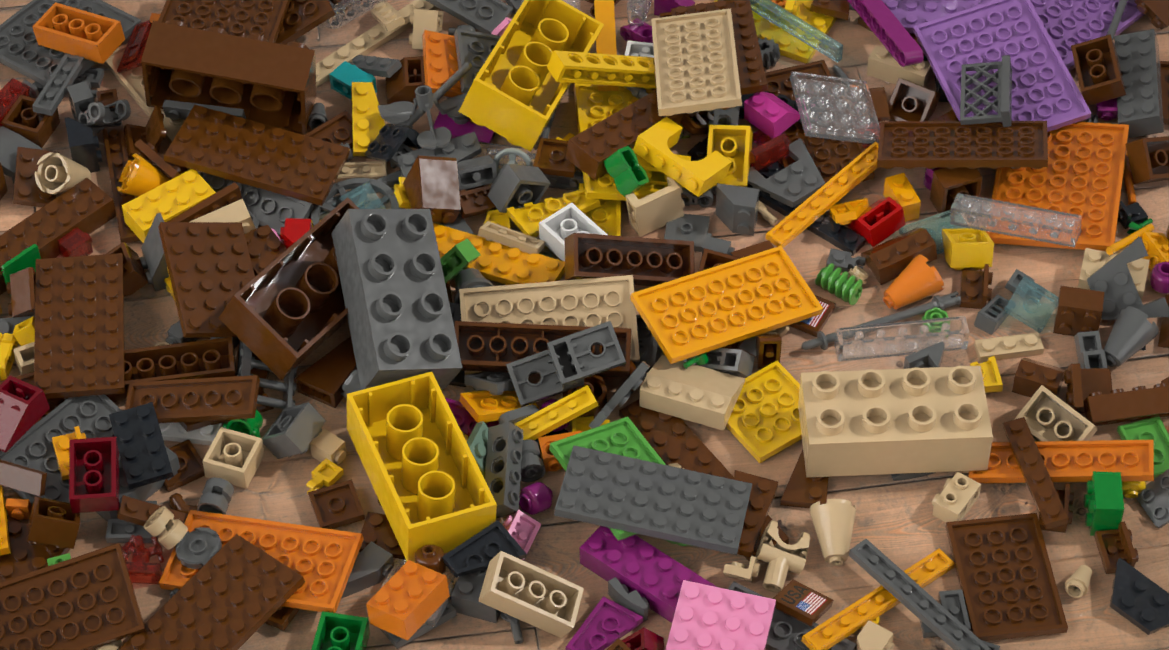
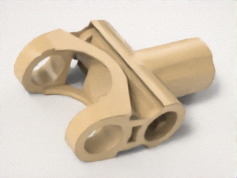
[756,520,810,593]

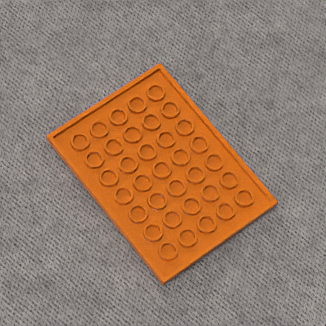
[986,122,1129,251]

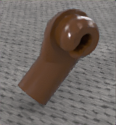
[169,493,197,514]

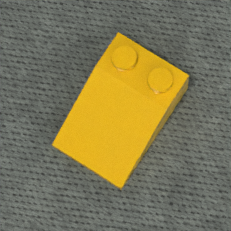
[707,125,753,187]

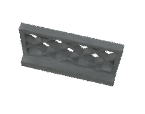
[960,55,1012,127]

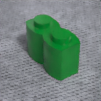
[604,146,649,197]

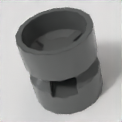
[521,440,546,482]
[197,477,234,515]

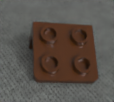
[123,106,167,160]
[1064,363,1112,413]

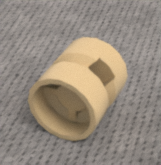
[144,506,188,550]

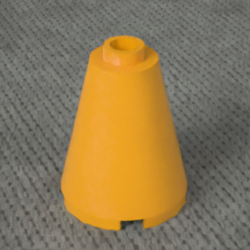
[117,153,171,196]

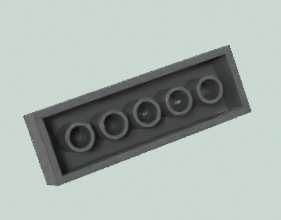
[1114,29,1164,138]

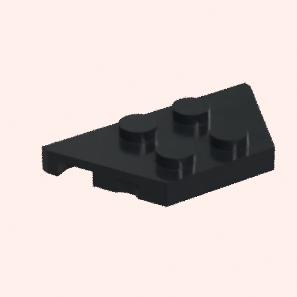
[1110,558,1169,635]

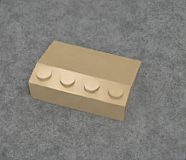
[640,355,745,431]

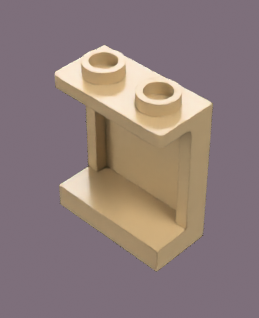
[625,177,685,237]

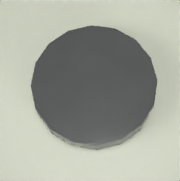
[175,527,222,569]

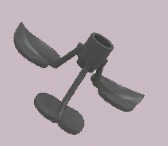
[378,85,467,149]

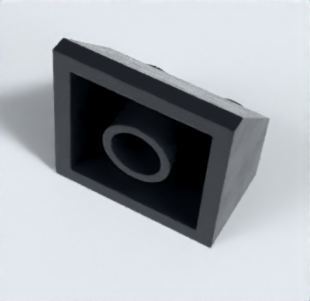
[65,117,103,173]

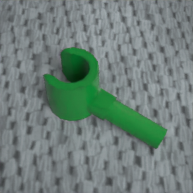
[1127,218,1153,234]
[683,353,708,369]

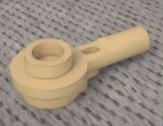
[758,201,778,226]

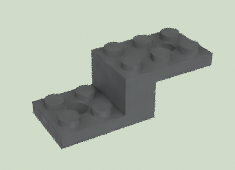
[506,321,626,407]

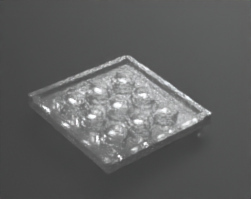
[790,71,880,144]

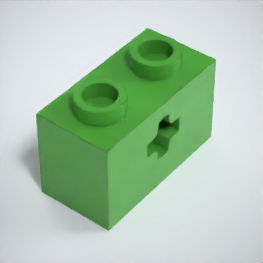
[440,238,480,284]

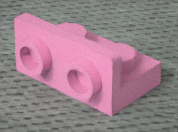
[503,510,541,560]

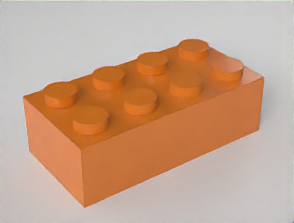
[32,2,125,64]

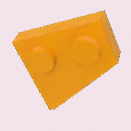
[829,198,869,225]

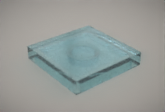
[1003,276,1058,333]

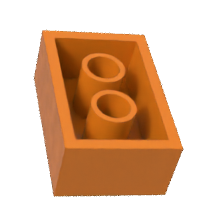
[366,560,450,641]

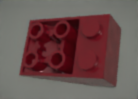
[0,375,50,453]

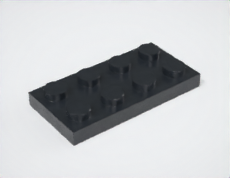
[109,402,174,490]

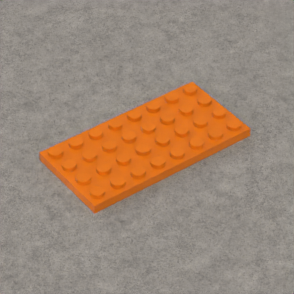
[159,510,363,613]

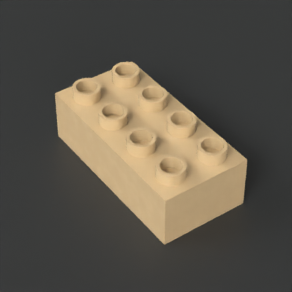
[798,366,993,477]

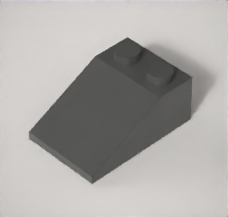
[139,213,169,292]

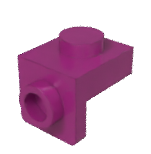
[1096,98,1118,121]

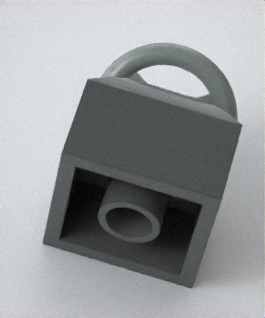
[488,148,550,213]

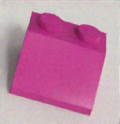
[744,92,802,140]

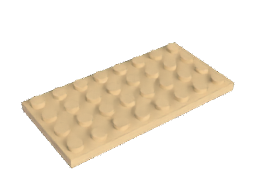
[651,8,742,116]
[459,275,640,375]

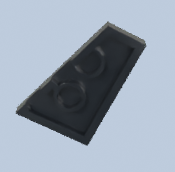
[442,520,527,578]

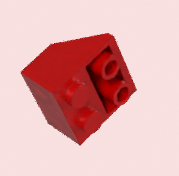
[847,197,906,247]

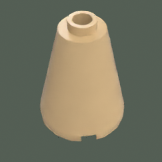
[35,152,91,194]
[810,499,856,566]

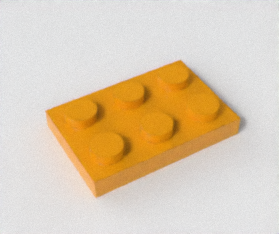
[459,390,539,423]

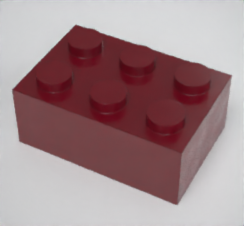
[69,437,119,513]

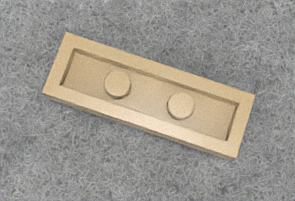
[370,2,406,32]
[478,221,545,254]
[974,332,1044,362]

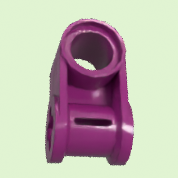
[620,17,653,43]

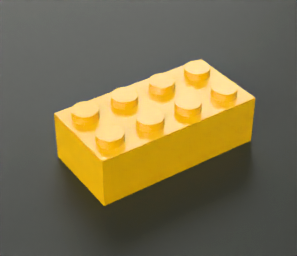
[122,169,216,243]

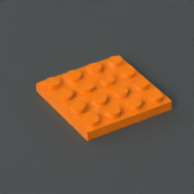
[422,30,464,98]

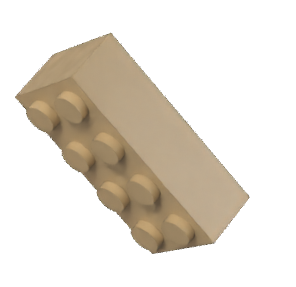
[478,551,584,638]

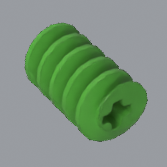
[815,263,863,305]

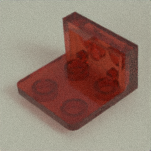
[750,130,789,171]

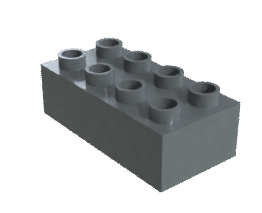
[332,209,462,390]

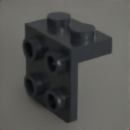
[365,123,422,162]

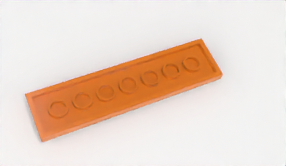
[968,440,1154,483]

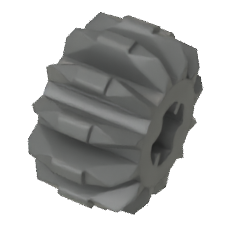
[758,37,780,69]

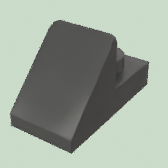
[903,341,945,369]

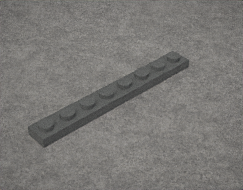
[848,539,991,650]

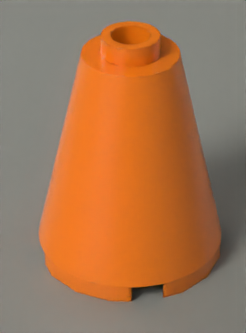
[883,254,944,310]

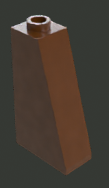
[296,336,357,408]

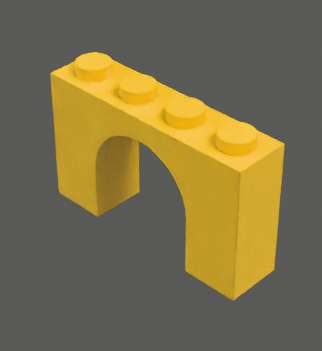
[633,117,732,197]

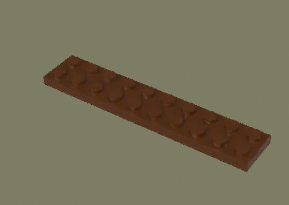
[619,399,789,562]

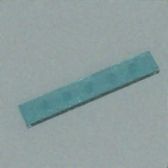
[750,0,843,63]

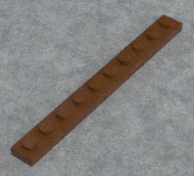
[96,89,141,243]

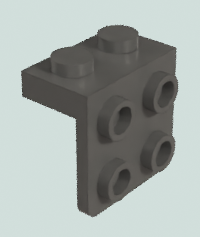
[1136,469,1169,528]

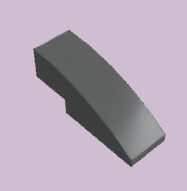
[1074,331,1107,369]

